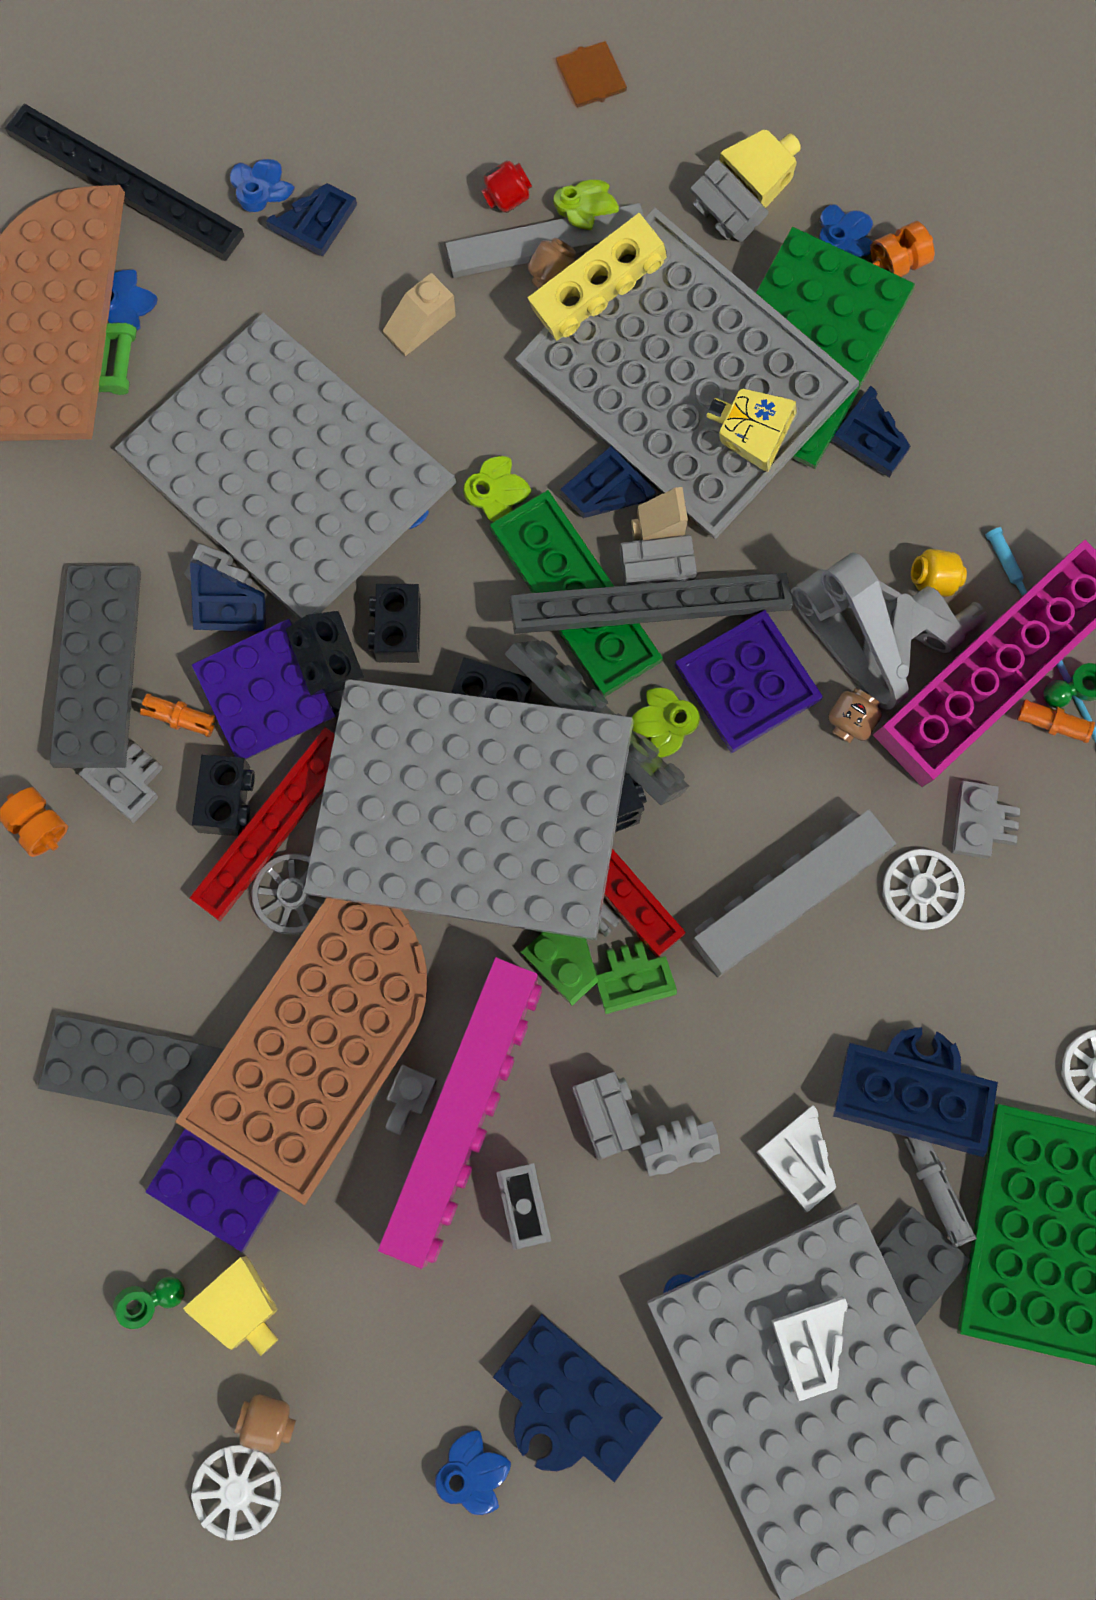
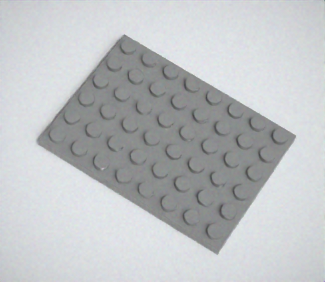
[515,208,859,540]
[115,313,456,619]
[303,680,634,940]
[647,1203,996,1600]

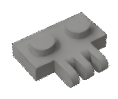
[79,743,162,824]
[952,781,1020,859]
[640,1115,720,1177]

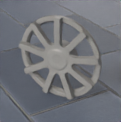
[252,853,322,934]

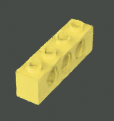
[527,212,667,341]

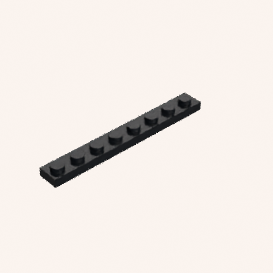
[5,103,244,261]

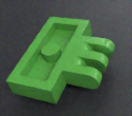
[596,940,677,1014]

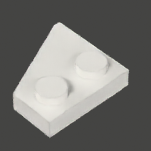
[757,1105,836,1212]
[771,1296,847,1401]

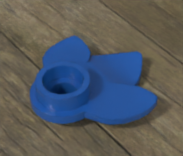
[230,159,294,212]
[819,204,873,257]
[108,270,158,330]
[435,1431,511,1515]

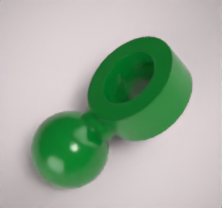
[1043,663,1096,708]
[113,1277,185,1329]

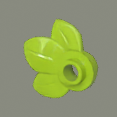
[553,180,619,230]
[463,456,531,522]
[632,687,700,758]

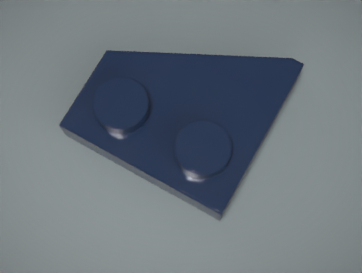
[266,183,357,257]
[832,386,911,478]
[560,446,656,518]
[190,560,266,631]

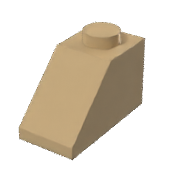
[383,272,456,357]
[631,487,688,541]

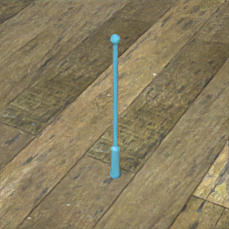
[985,527,1096,743]

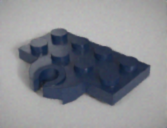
[833,1027,998,1157]
[493,1314,663,1483]

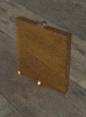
[556,41,627,108]

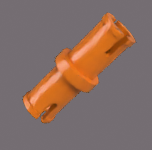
[140,693,217,737]
[1017,699,1095,743]

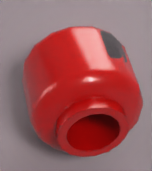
[481,160,533,213]

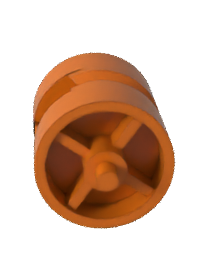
[870,221,935,277]
[0,787,68,857]

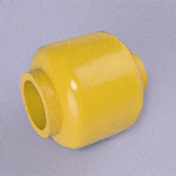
[911,549,967,597]

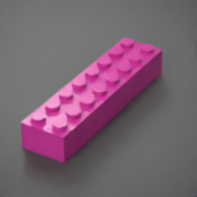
[873,540,1096,787]
[378,957,542,1269]

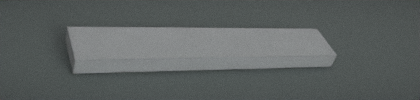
[446,203,644,278]

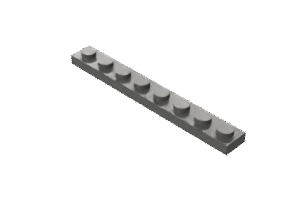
[509,573,793,634]

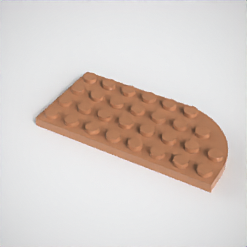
[0,185,125,441]
[175,898,427,1206]

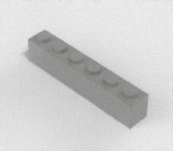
[691,809,897,978]

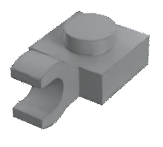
[184,544,253,586]
[385,1065,436,1136]

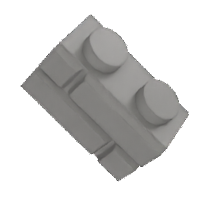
[690,160,769,242]
[620,535,697,586]
[572,1072,645,1160]
[496,1163,551,1250]

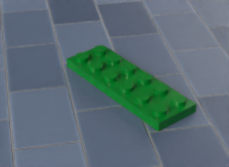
[489,490,663,697]

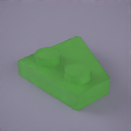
[521,932,599,1006]

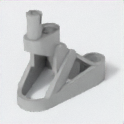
[791,553,987,710]

